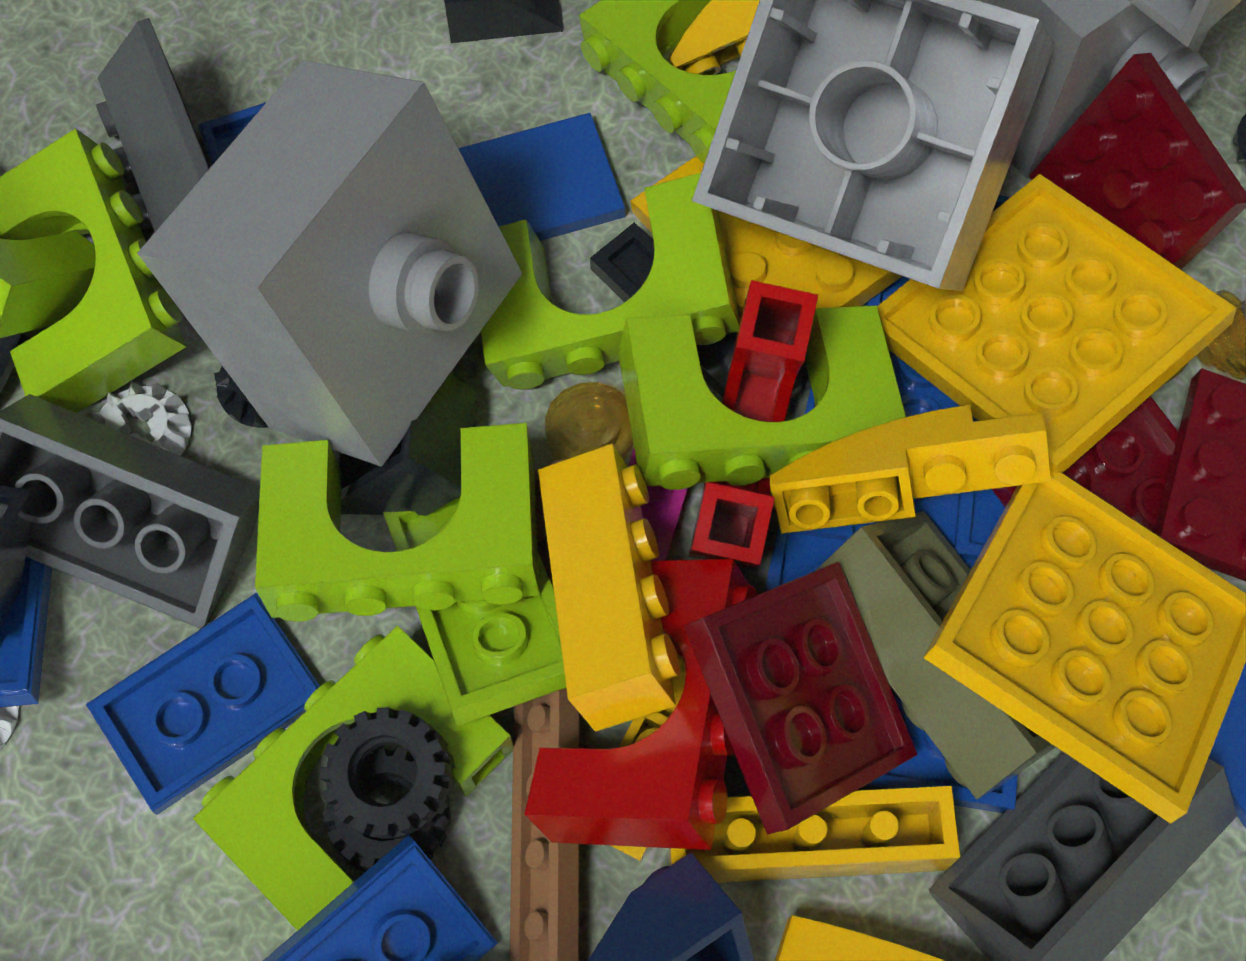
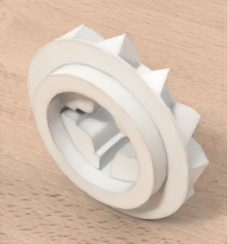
[92,381,192,456]

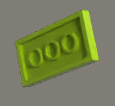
[383,497,566,726]

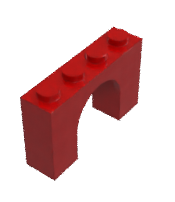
[688,280,818,570]
[524,559,757,850]

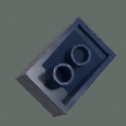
[588,852,755,961]

